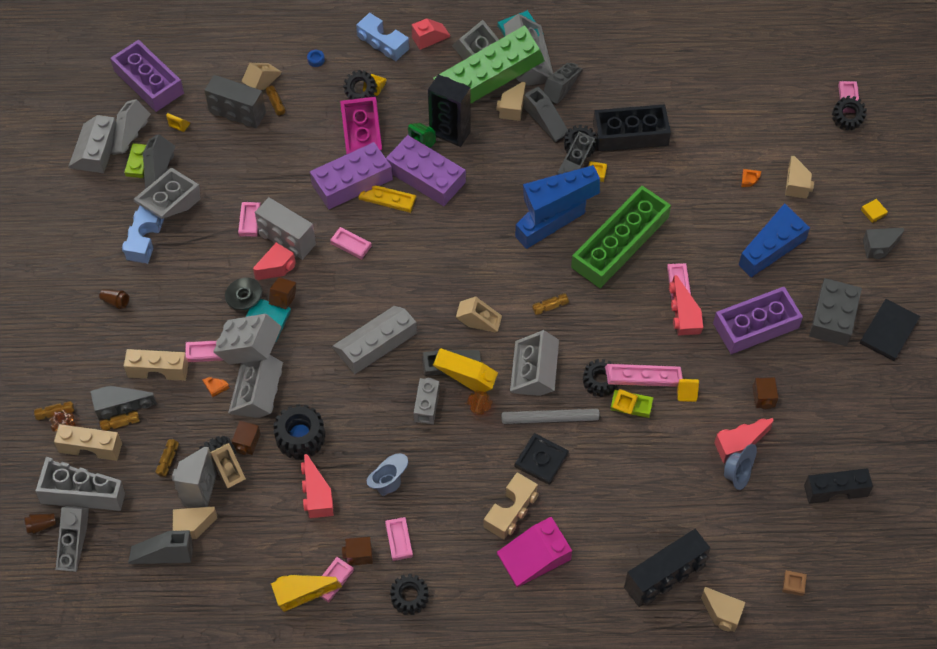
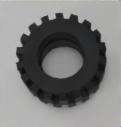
[273,404,325,460]

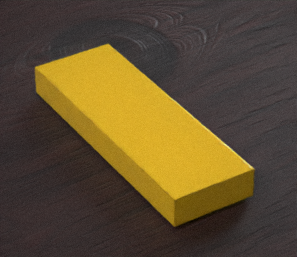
[359,185,416,213]

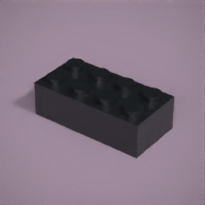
[428,74,471,147]
[593,104,671,152]
[624,529,711,607]

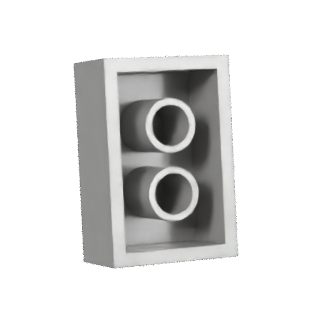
[255,197,316,260]
[213,314,281,365]

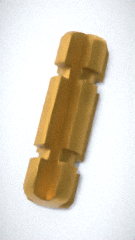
[266,85,285,116]
[532,293,569,315]
[34,401,74,420]
[100,411,139,431]
[155,439,179,477]

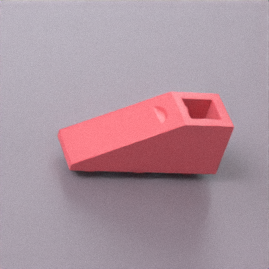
[669,275,703,336]
[714,418,774,463]
[301,454,334,518]

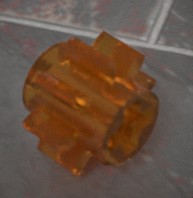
[467,390,493,414]
[49,409,76,432]

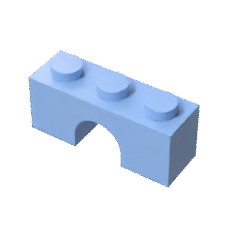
[356,13,409,61]
[122,206,164,264]

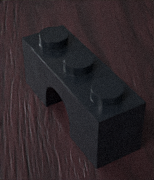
[804,468,873,504]

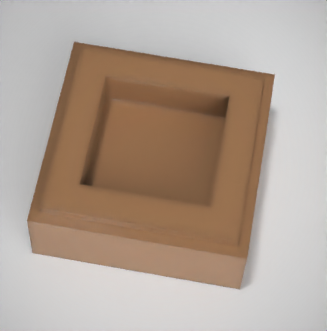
[782,570,807,596]

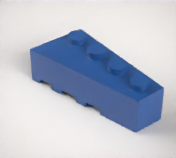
[523,165,600,225]
[515,200,586,249]
[739,203,810,277]

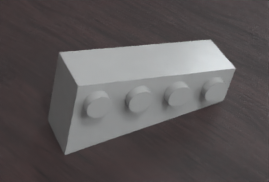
[36,457,125,511]

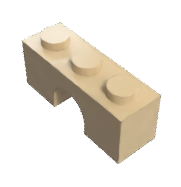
[124,349,189,381]
[54,424,122,461]
[484,472,539,540]

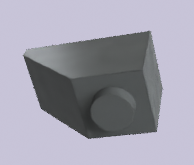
[863,228,904,259]

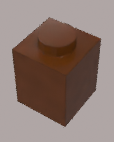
[269,277,296,309]
[753,377,778,409]
[231,421,261,455]
[342,537,373,566]

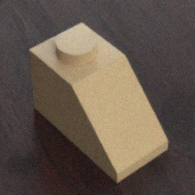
[242,63,282,90]
[497,82,526,121]
[785,156,814,199]
[456,297,502,332]
[210,443,246,488]
[173,507,217,539]
[701,587,745,632]

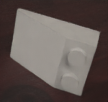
[452,20,499,60]
[134,168,200,219]

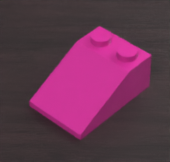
[340,97,382,154]
[497,517,572,587]

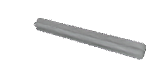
[501,409,599,424]

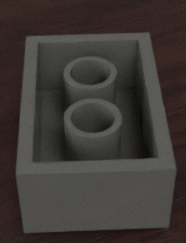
[204,75,266,128]
[809,278,862,346]

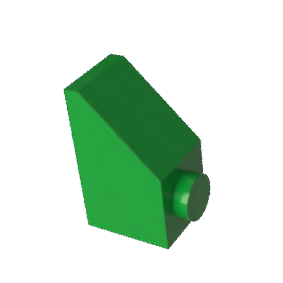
[408,123,436,148]

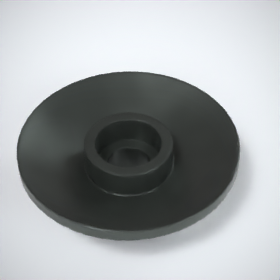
[225,277,262,310]

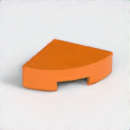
[741,169,761,187]
[202,377,230,397]

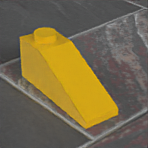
[433,348,498,395]
[271,575,342,612]

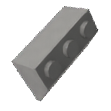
[69,115,116,173]
[510,330,559,396]
[228,355,283,418]
[172,447,217,508]

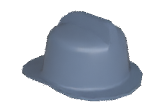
[724,444,757,490]
[366,453,408,496]

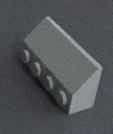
[504,14,553,86]
[332,306,417,374]

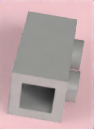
[414,378,440,424]

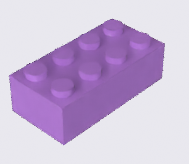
[110,40,184,112]
[386,135,466,206]
[310,142,393,210]
[713,287,803,354]

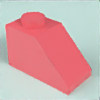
[412,18,450,50]
[253,242,296,280]

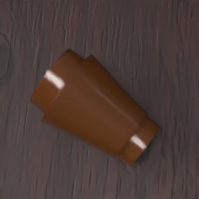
[99,289,129,309]
[24,513,56,534]

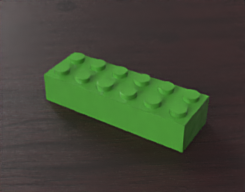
[433,25,545,103]
[571,186,671,288]

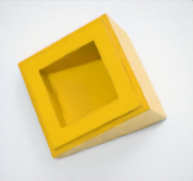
[363,74,387,96]
[166,113,190,132]
[677,379,699,402]
[612,389,639,414]

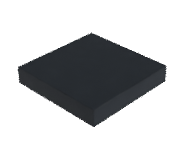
[514,433,569,485]

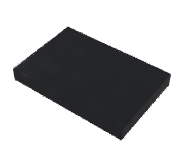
[860,299,920,361]

